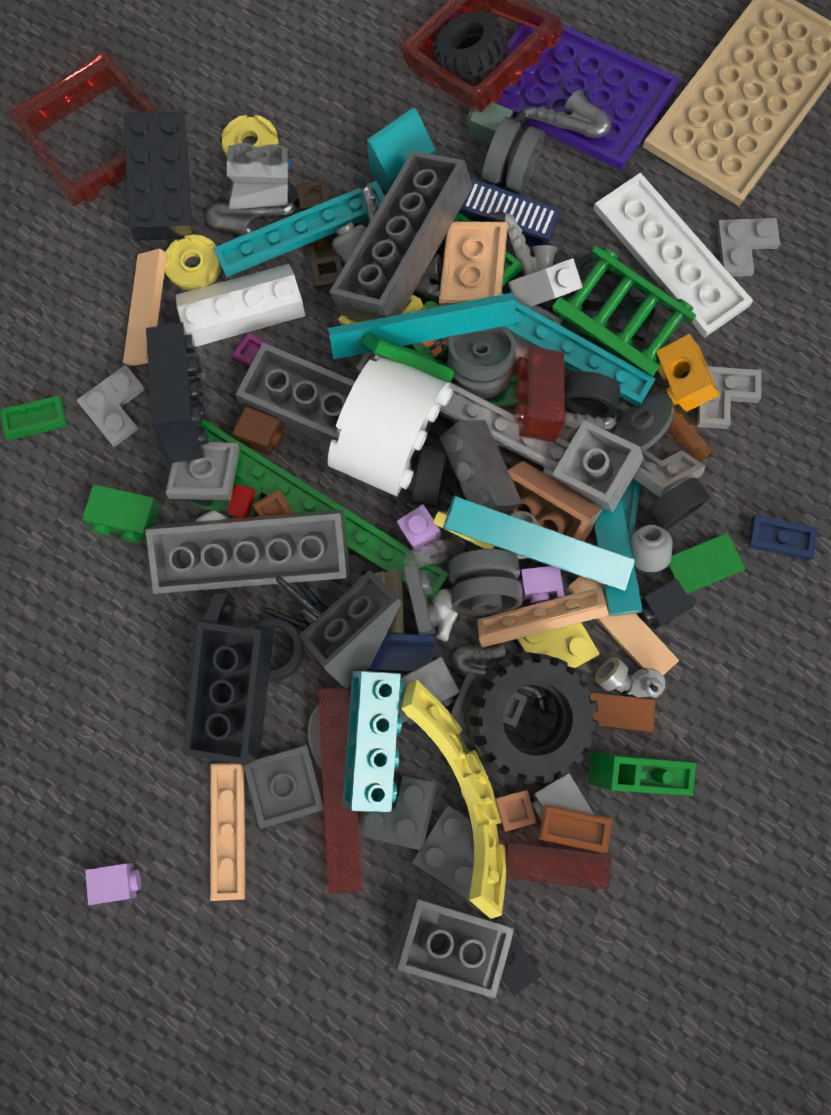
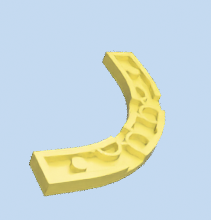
[401,680,506,919]

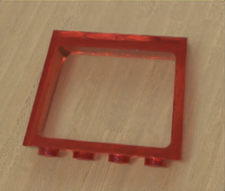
[400,0,564,112]
[9,51,158,207]

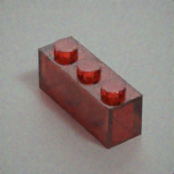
[514,345,565,443]
[505,843,611,890]

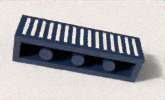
[458,177,561,248]

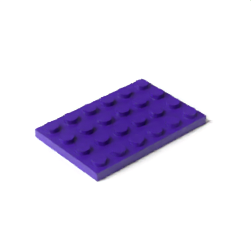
[473,10,679,171]

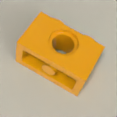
[657,334,720,412]

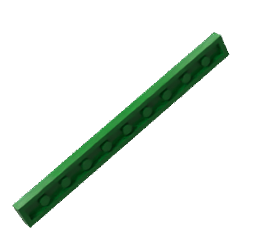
[202,420,449,602]

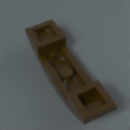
[296,179,342,289]

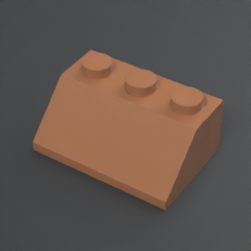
[508,461,603,571]

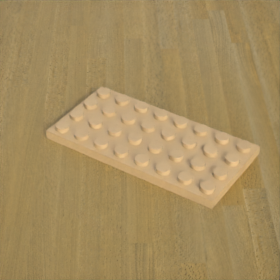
[643,0,831,207]

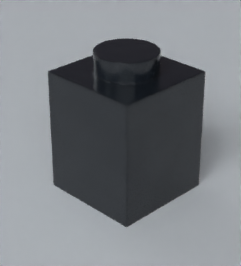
[640,579,694,630]

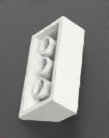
[176,264,305,347]

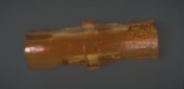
[669,405,714,462]

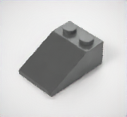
[299,570,402,689]
[389,894,514,998]

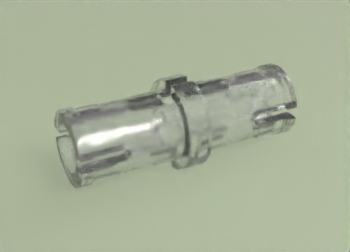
[404,534,464,568]

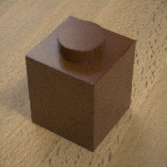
[233,406,285,456]

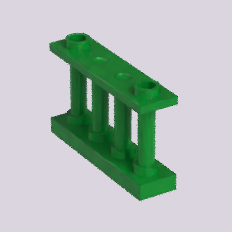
[552,246,697,377]

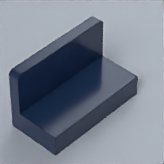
[368,634,434,672]

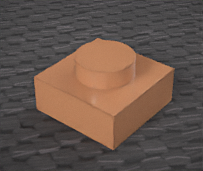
[495,790,537,832]

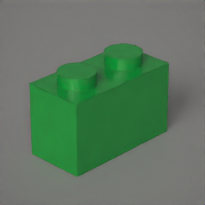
[82,484,160,543]

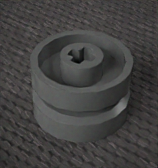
[482,117,545,194]
[447,326,516,399]
[448,549,523,616]

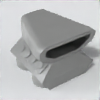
[227,143,288,209]

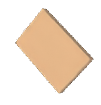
[439,222,508,307]

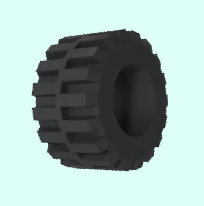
[432,11,510,91]

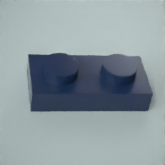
[747,515,818,561]

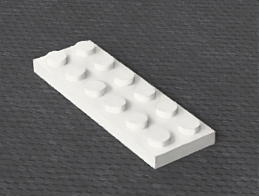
[593,173,753,338]

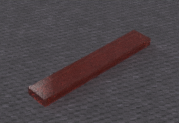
[318,687,363,894]

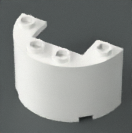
[328,354,454,496]

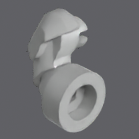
[595,657,666,698]

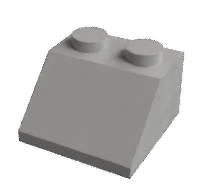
[552,420,644,513]

